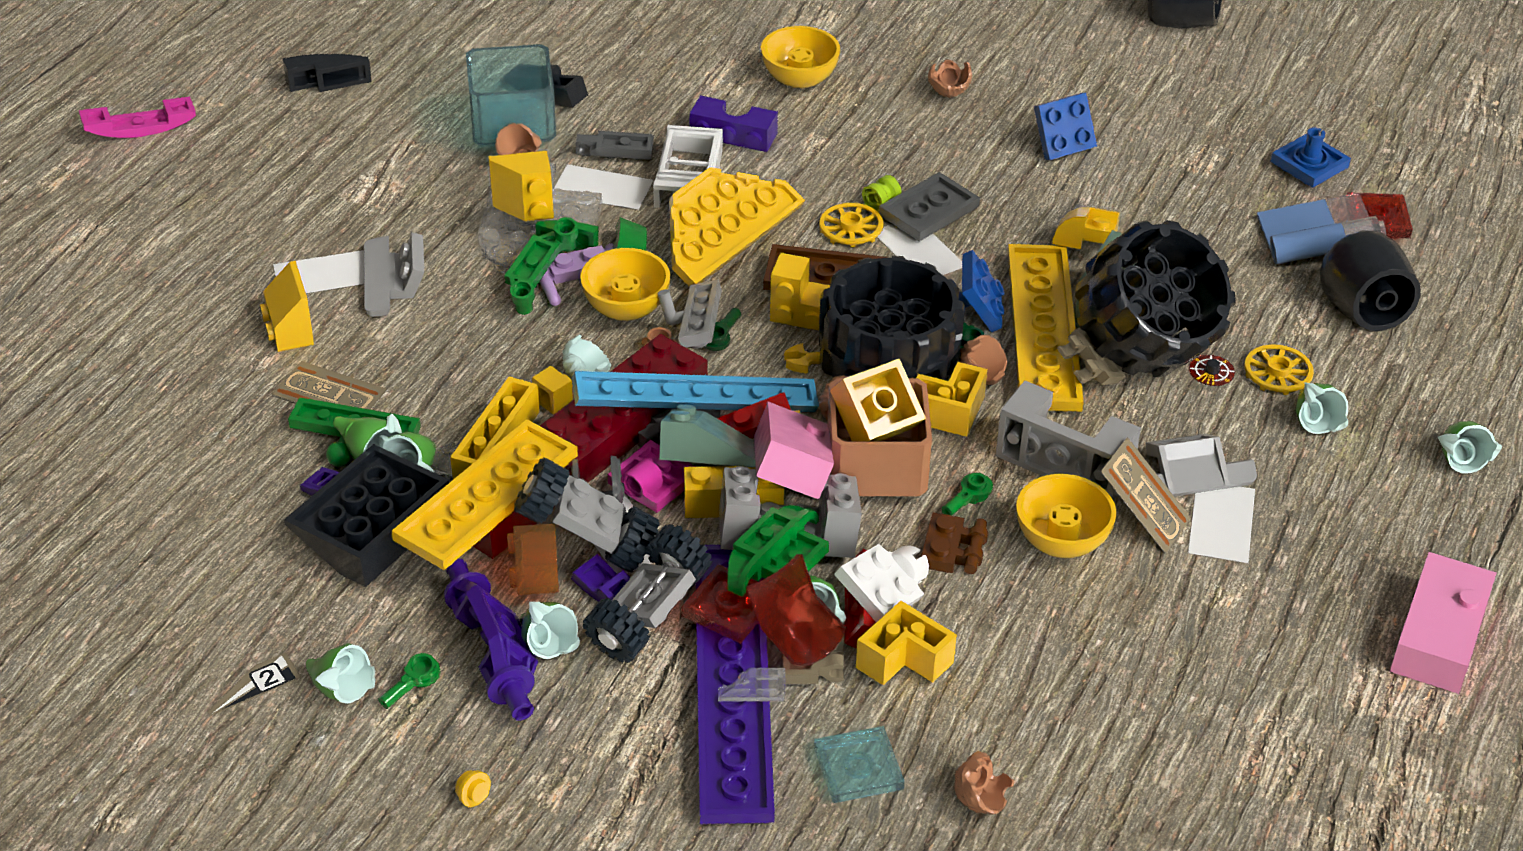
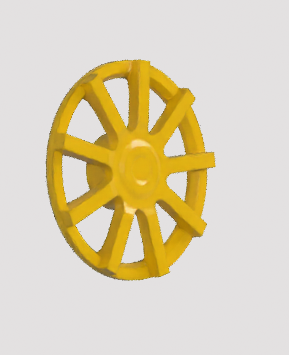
[819,203,884,247]
[1244,344,1314,395]

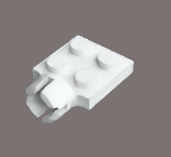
[834,544,929,622]

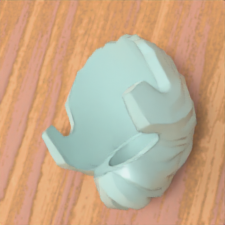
[562,335,611,380]

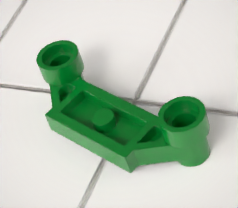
[504,217,578,315]

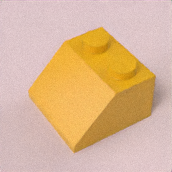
[488,151,554,221]
[260,261,314,352]

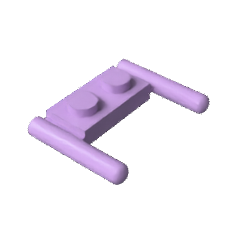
[540,243,613,306]

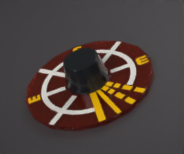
[1189,355,1235,386]

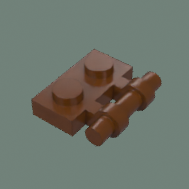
[921,512,989,574]

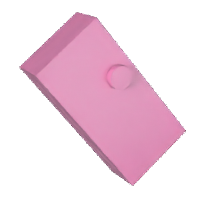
[754,402,834,499]
[1390,552,1497,694]

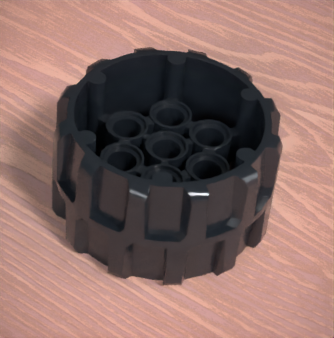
[1075,220,1236,377]
[819,256,965,380]

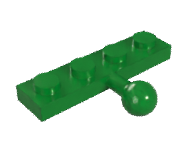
[288,397,421,467]

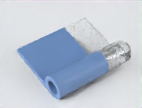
[1257,192,1386,264]

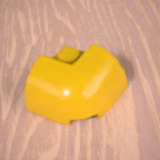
[1052,207,1120,249]

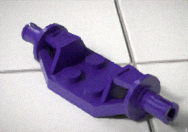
[444,559,538,721]

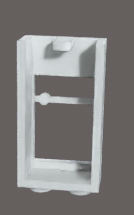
[653,125,723,208]

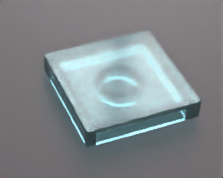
[814,726,905,803]

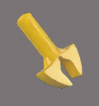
[784,343,820,373]

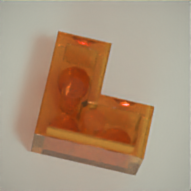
[507,523,559,595]

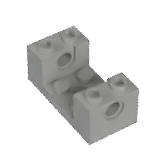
[995,380,1141,501]
[719,466,862,558]

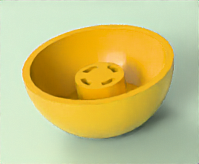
[761,26,840,88]
[580,248,670,321]
[1016,474,1116,558]

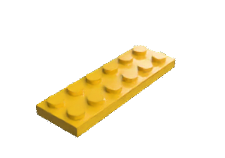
[392,419,578,570]

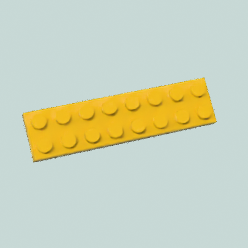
[1007,244,1084,412]

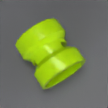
[862,175,902,212]

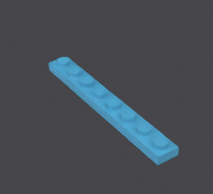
[571,371,819,412]

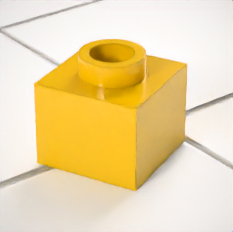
[532,366,573,415]

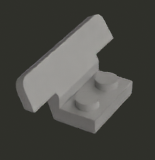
[364,233,424,317]
[1146,434,1257,497]

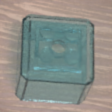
[466,44,556,147]

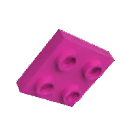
[608,440,696,513]

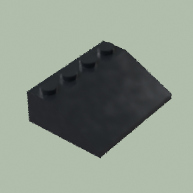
[284,444,449,587]

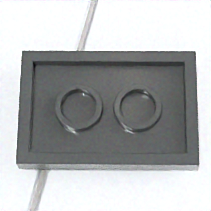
[879,172,980,242]

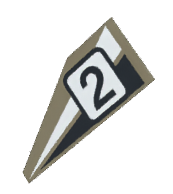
[207,653,302,716]

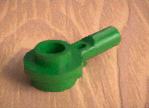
[941,473,993,516]
[378,653,441,709]

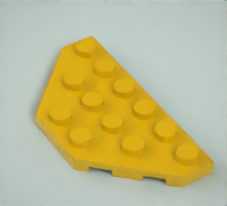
[669,167,805,287]

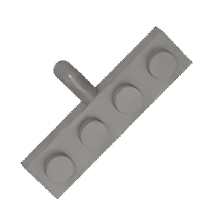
[658,279,722,349]

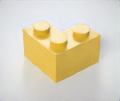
[770,253,830,330]
[916,362,988,437]
[856,601,957,685]

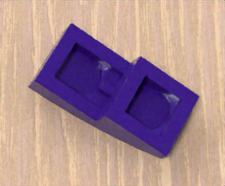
[571,554,631,602]

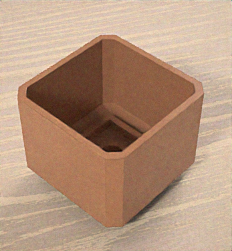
[827,378,932,496]

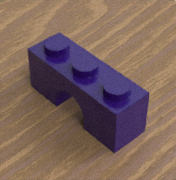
[689,95,778,152]

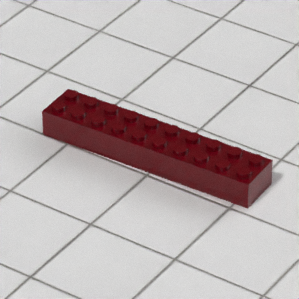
[473,334,708,559]

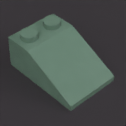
[659,405,756,467]

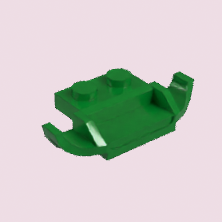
[728,505,829,597]

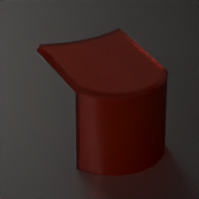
[747,554,847,666]

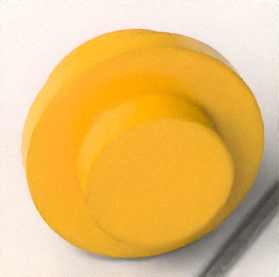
[455,770,491,807]

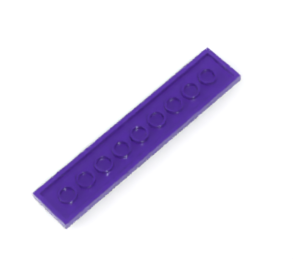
[696,545,775,824]

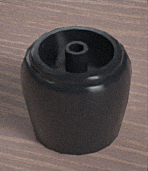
[1148,0,1222,29]
[1320,230,1421,331]

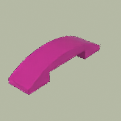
[79,97,196,138]

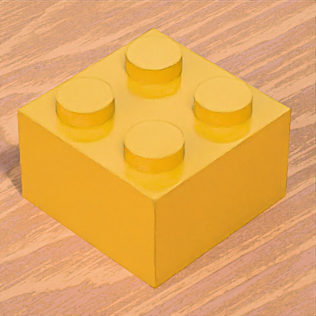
[830,359,926,442]

